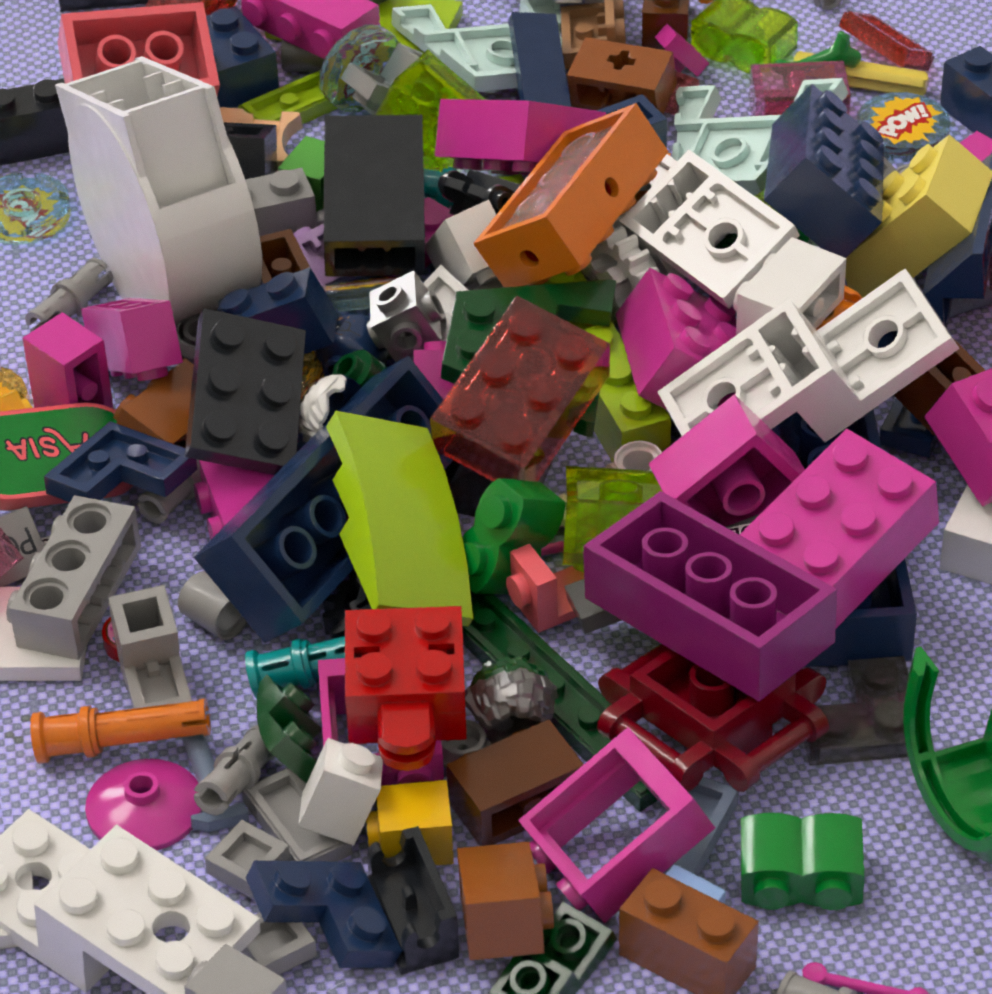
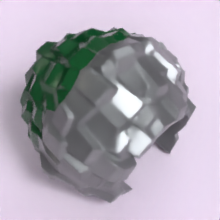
[465,656,558,744]

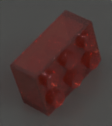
[430,296,610,482]

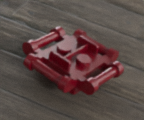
[597,643,829,792]

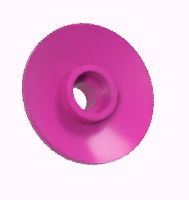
[85,759,202,851]

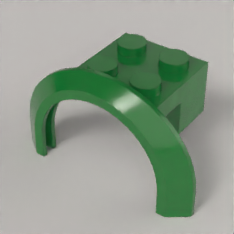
[903,646,992,865]

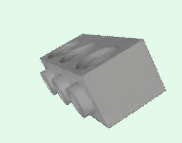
[6,495,141,660]

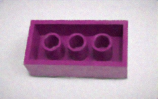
[583,491,837,701]

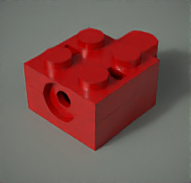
[345,606,467,771]

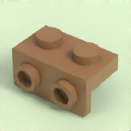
[561,0,626,69]

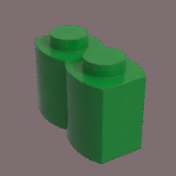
[462,478,565,595]
[741,813,864,910]

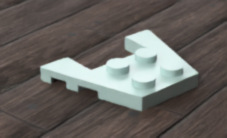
[391,0,562,93]
[672,78,848,195]

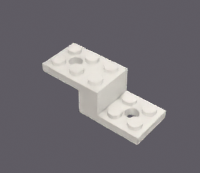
[613,150,800,309]
[657,268,960,442]
[0,809,260,994]

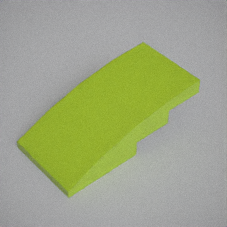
[326,411,473,627]

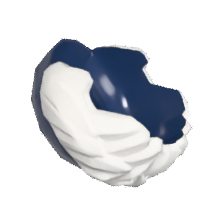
[299,374,361,442]

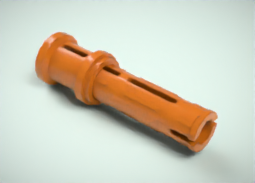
[30,698,211,764]

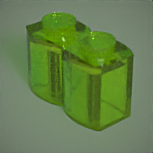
[691,0,798,76]

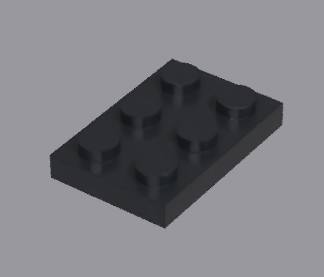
[185,308,306,475]

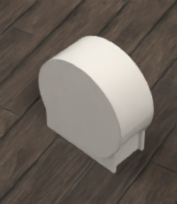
[55,56,262,326]

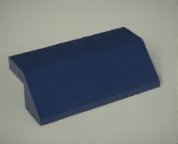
[923,153,992,329]

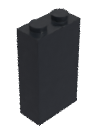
[324,115,425,277]

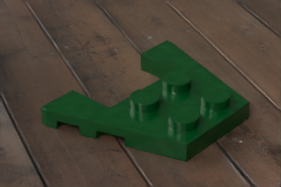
[441,279,616,437]

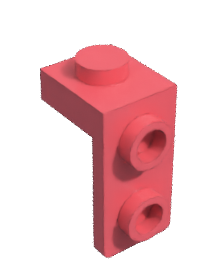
[506,544,584,633]

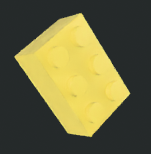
[845,134,992,298]

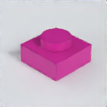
[655,24,709,77]

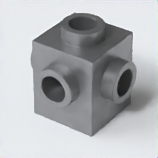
[367,270,445,362]

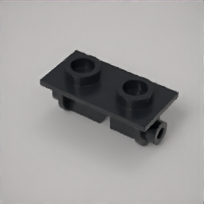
[438,169,520,215]

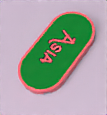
[0,402,133,510]

